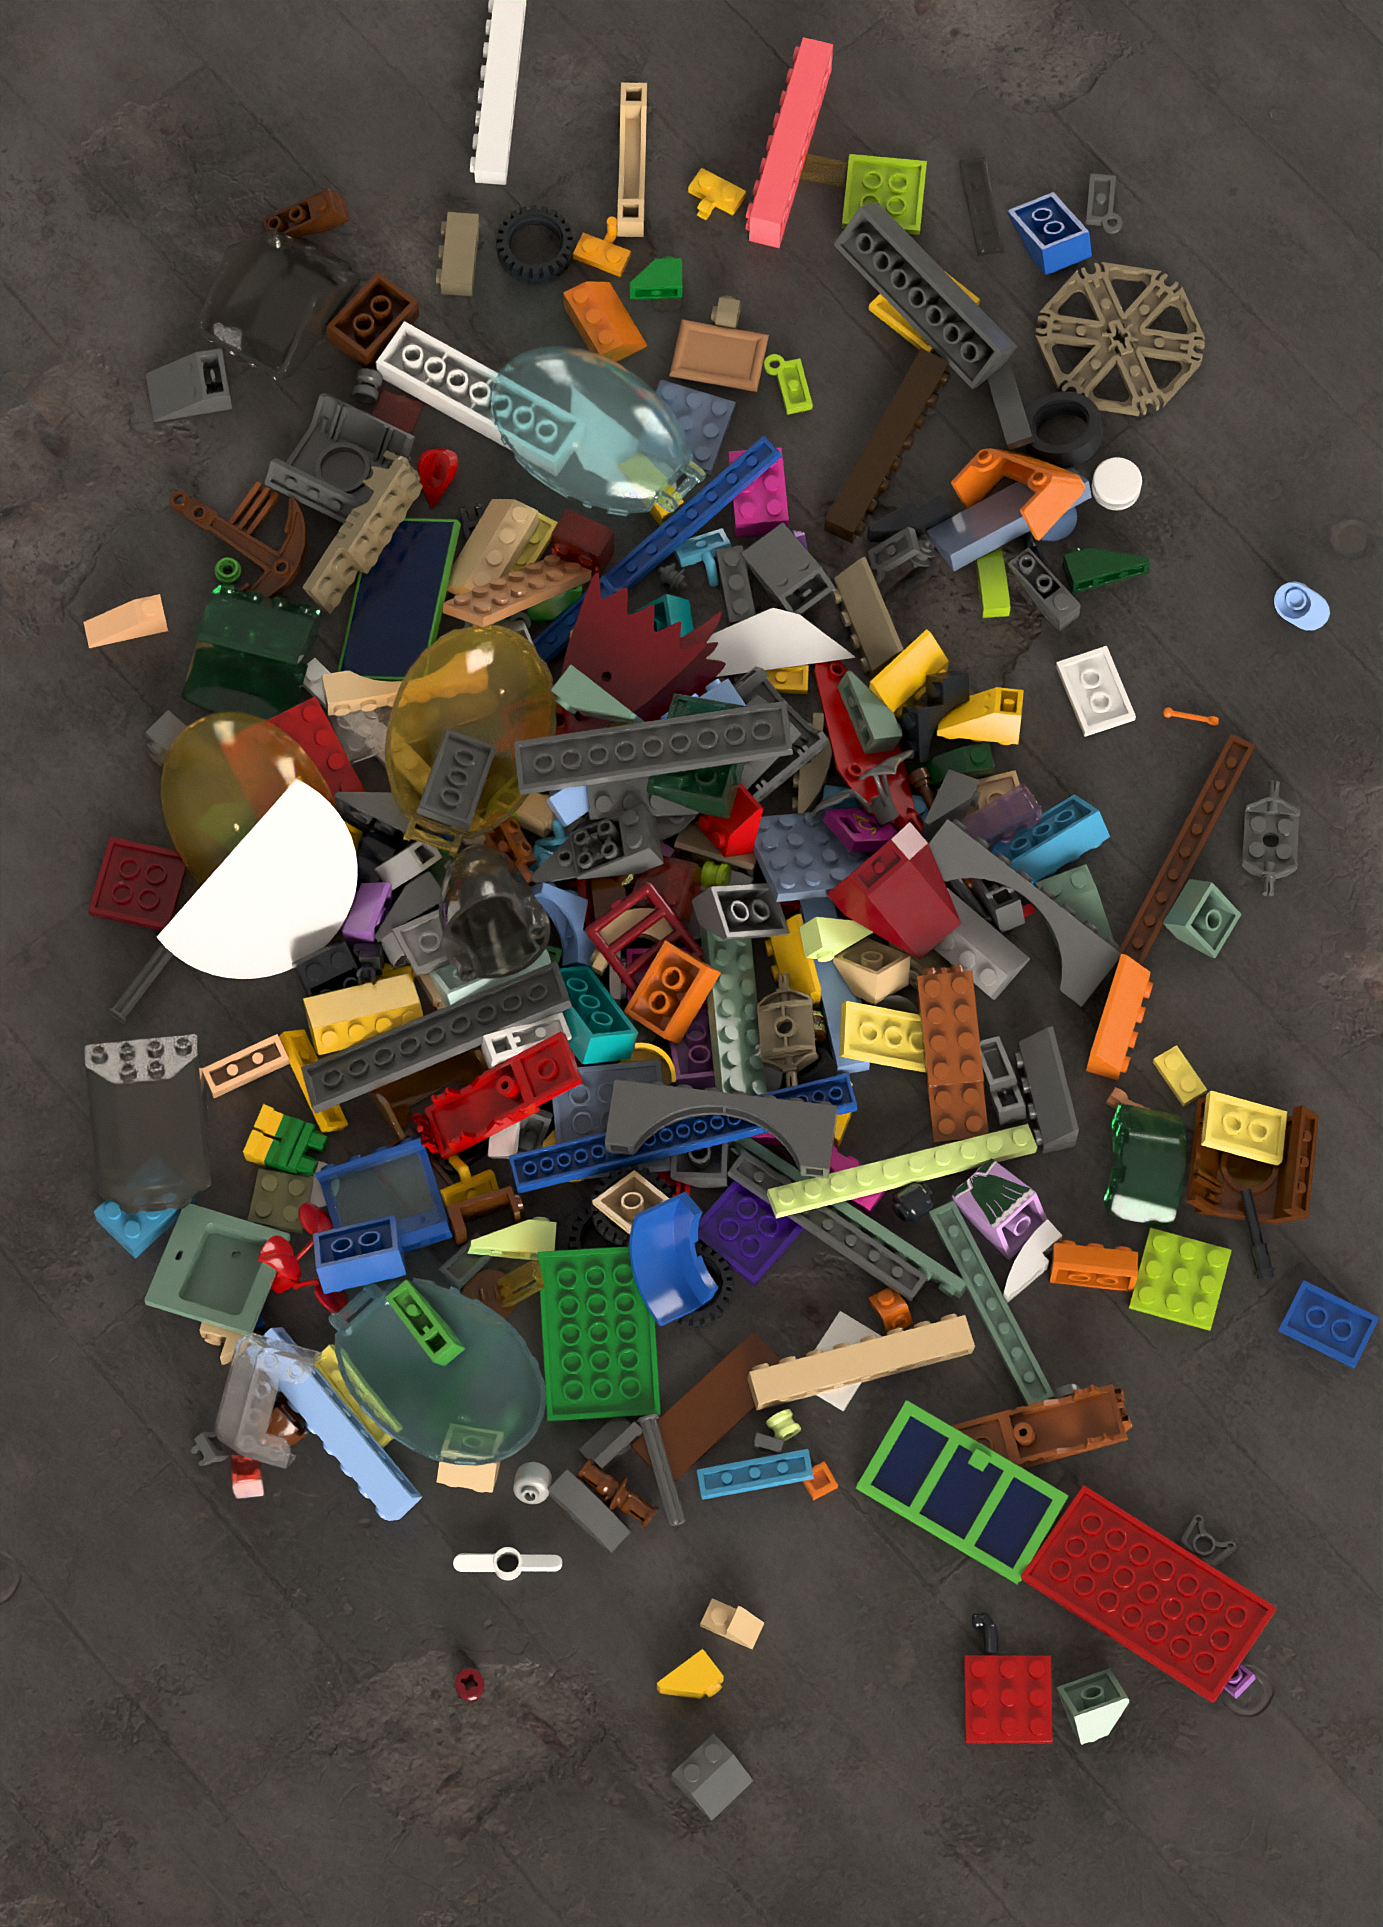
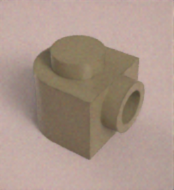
[711,296,741,329]

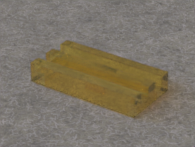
[497,1261,544,1307]

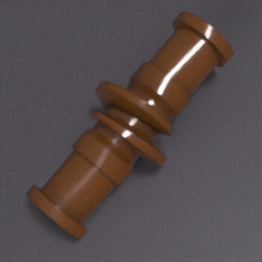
[576,1458,659,1529]

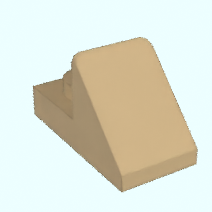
[200,1322,258,1365]
[700,1598,764,1650]

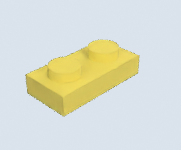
[1153,1045,1207,1107]

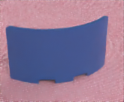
[629,1192,718,1326]

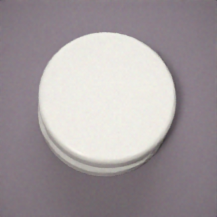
[1091,457,1142,510]

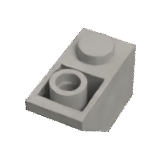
[374,834,442,890]

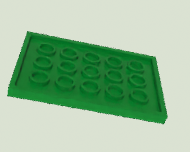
[538,1247,660,1422]

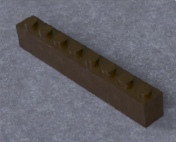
[824,349,951,544]

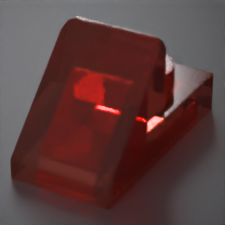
[231,1452,264,1499]

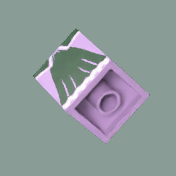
[952,1158,1047,1260]

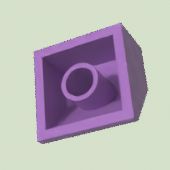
[340,882,394,944]

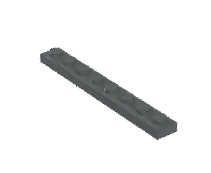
[727,1150,928,1302]

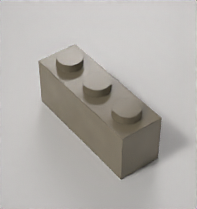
[436,212,480,296]

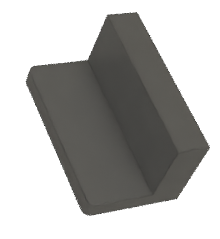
[579,1417,642,1472]

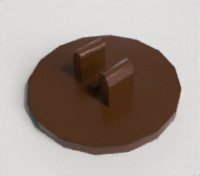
[462,1269,517,1324]

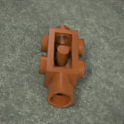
[483,815,537,893]

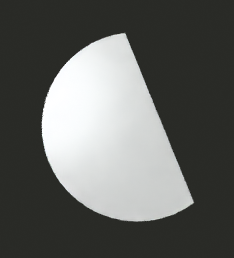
[157,780,357,979]

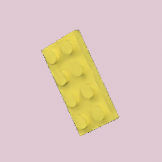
[839,1001,926,1073]

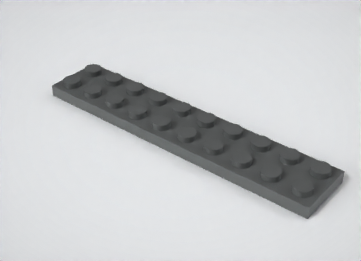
[514,701,793,795]
[301,961,572,1113]

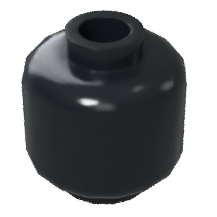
[892,1182,933,1222]

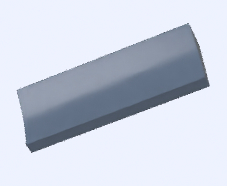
[926,467,1092,571]

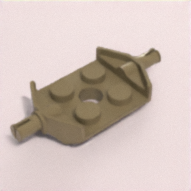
[757,973,819,1088]

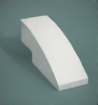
[1003,1219,1062,1303]

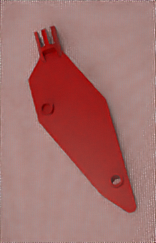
[814,660,933,844]

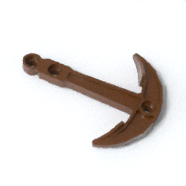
[170,490,308,608]

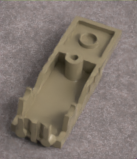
[303,450,423,615]

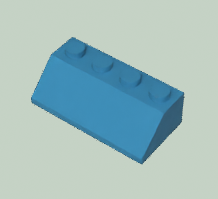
[987,794,1110,886]

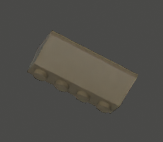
[831,557,904,680]

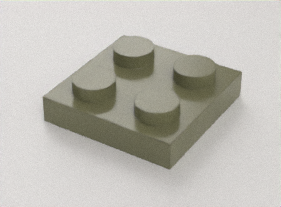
[247,1169,314,1234]

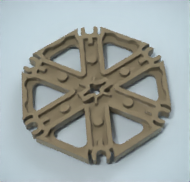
[1035,262,1205,416]

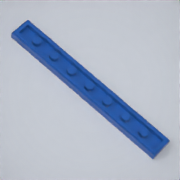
[604,435,782,591]

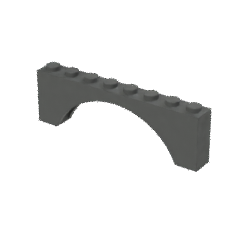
[929,818,1121,1007]
[605,1078,837,1178]

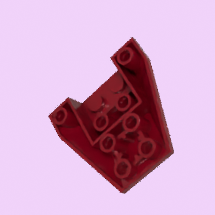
[826,822,961,960]

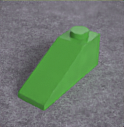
[385,1280,466,1366]

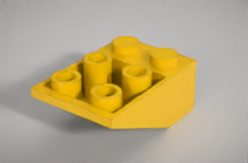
[937,687,1024,745]

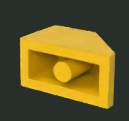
[657,1649,724,1699]

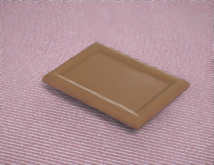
[669,319,769,392]

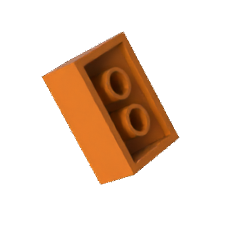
[563,281,647,369]
[624,940,721,1044]
[1049,1240,1138,1292]

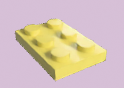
[1201,1091,1287,1166]

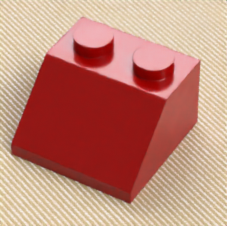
[698,778,763,858]

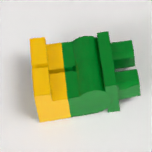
[243,1104,328,1176]

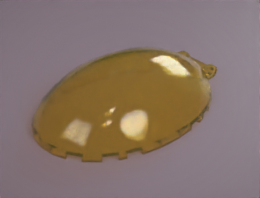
[385,624,557,858]
[161,712,338,886]

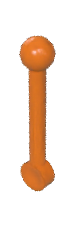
[1163,707,1219,726]

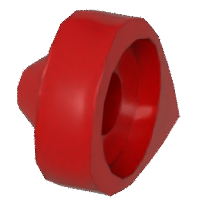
[418,448,458,508]

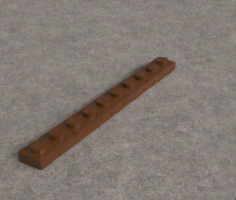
[1115,734,1255,966]

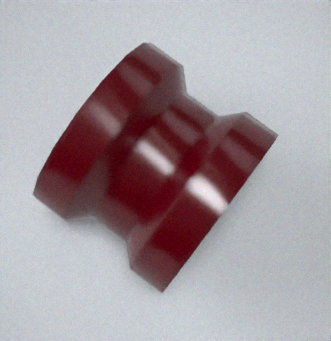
[455,1668,484,1701]

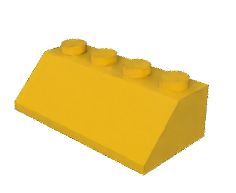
[303,973,423,1055]

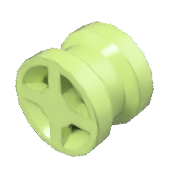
[766,1409,801,1441]

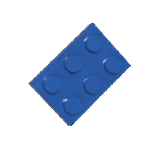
[1278,1280,1379,1369]

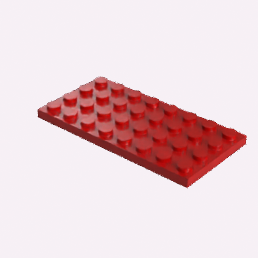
[1021,1485,1276,1704]

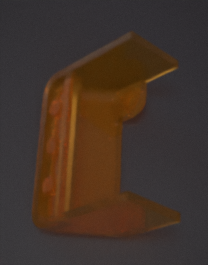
[367,1047,488,1140]

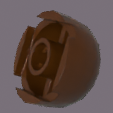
[254,1391,309,1448]

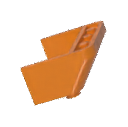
[951,448,1085,540]

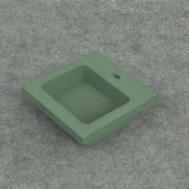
[144,1202,291,1337]

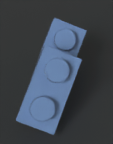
[526,882,597,969]

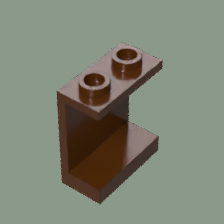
[447,1186,524,1248]

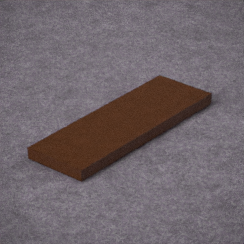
[631,1332,781,1482]

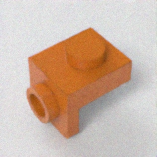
[868,1287,913,1332]

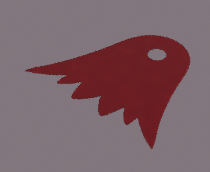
[633,611,726,722]

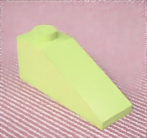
[799,917,873,962]
[467,1217,557,1261]

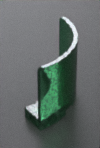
[181,636,308,724]
[1103,1103,1186,1228]

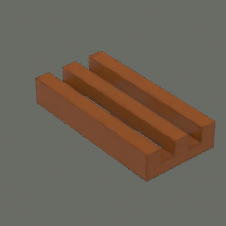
[228,481,280,536]

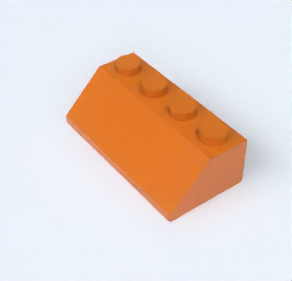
[1086,954,1153,1080]

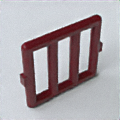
[585,882,704,995]

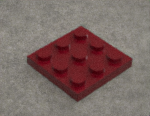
[88,836,190,931]

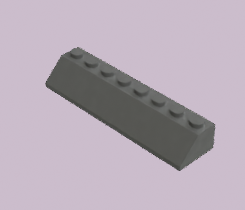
[834,203,1018,389]

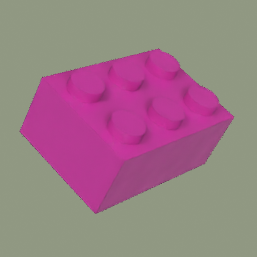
[728,448,789,538]

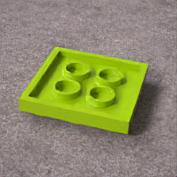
[842,154,927,235]
[1129,1228,1232,1331]

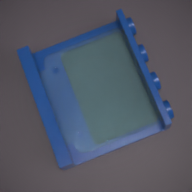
[315,1137,454,1253]

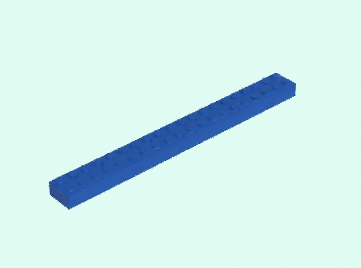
[509,1073,857,1193]

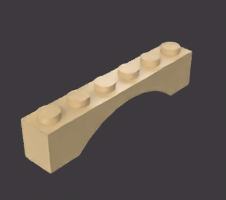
[617,83,647,237]
[322,648,488,716]

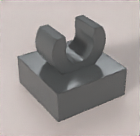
[191,1432,230,1466]

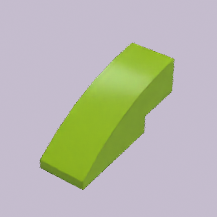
[975,547,1010,618]

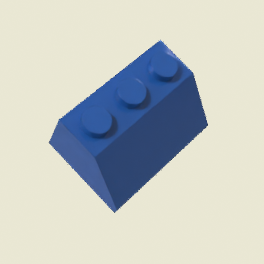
[313,1215,406,1294]

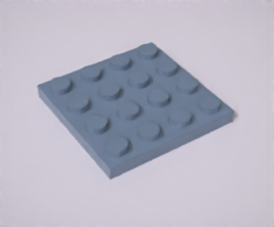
[753,810,868,902]
[552,1060,671,1180]

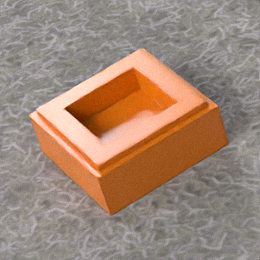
[802,1461,838,1501]

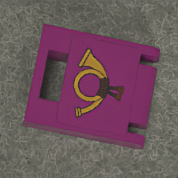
[823,808,898,853]

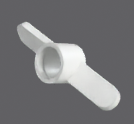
[453,1547,562,1580]

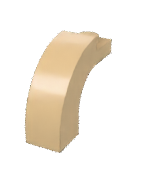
[590,908,674,976]

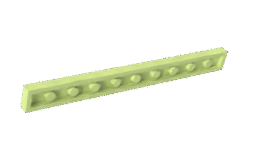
[767,1124,1038,1218]

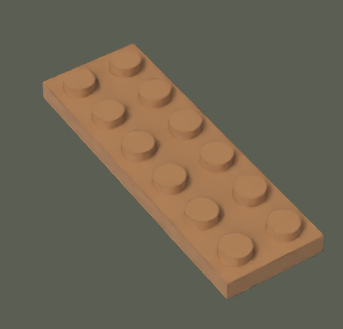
[443,555,591,628]

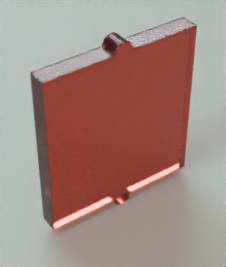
[372,390,424,435]

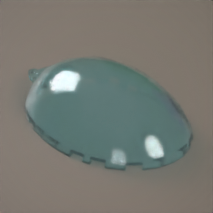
[490,346,706,516]
[328,1278,546,1466]

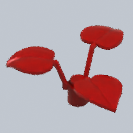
[257,1202,349,1324]

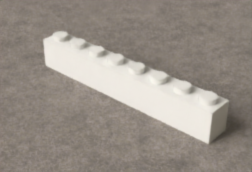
[470,0,526,185]

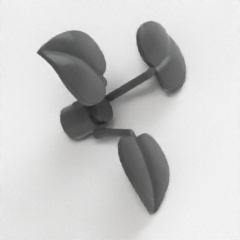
[810,750,914,825]

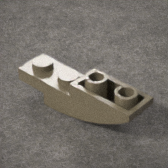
[792,713,832,815]

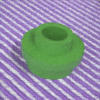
[215,557,242,584]

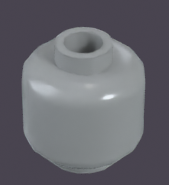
[513,1462,552,1504]

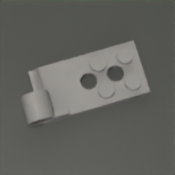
[381,886,516,976]

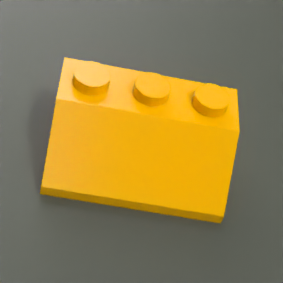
[869,629,949,720]
[764,914,821,1009]

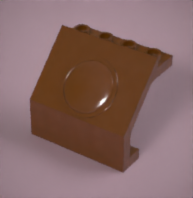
[1186,1097,1319,1224]

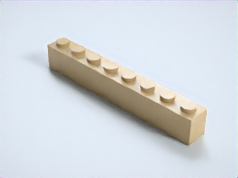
[747,1314,975,1411]

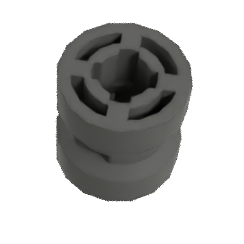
[352,369,383,404]

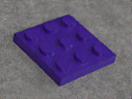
[698,1181,805,1286]

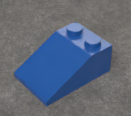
[1007,192,1092,275]

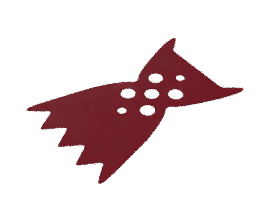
[493,573,707,819]

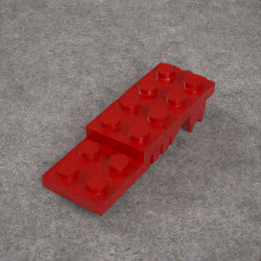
[412,1031,583,1159]

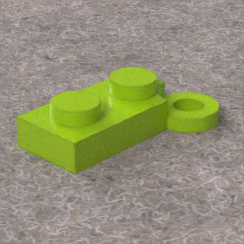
[764,354,813,415]

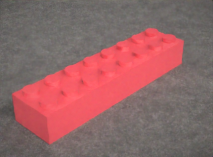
[746,37,833,248]

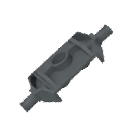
[1242,780,1301,896]

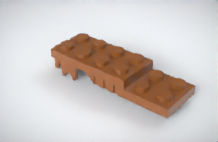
[916,964,989,1143]
[952,1384,1133,1483]

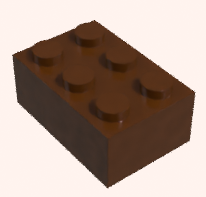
[326,272,419,369]

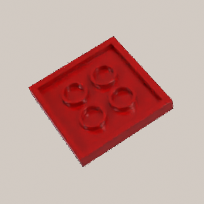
[964,1655,1053,1743]

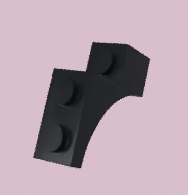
[901,671,970,763]

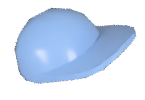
[1274,581,1330,630]

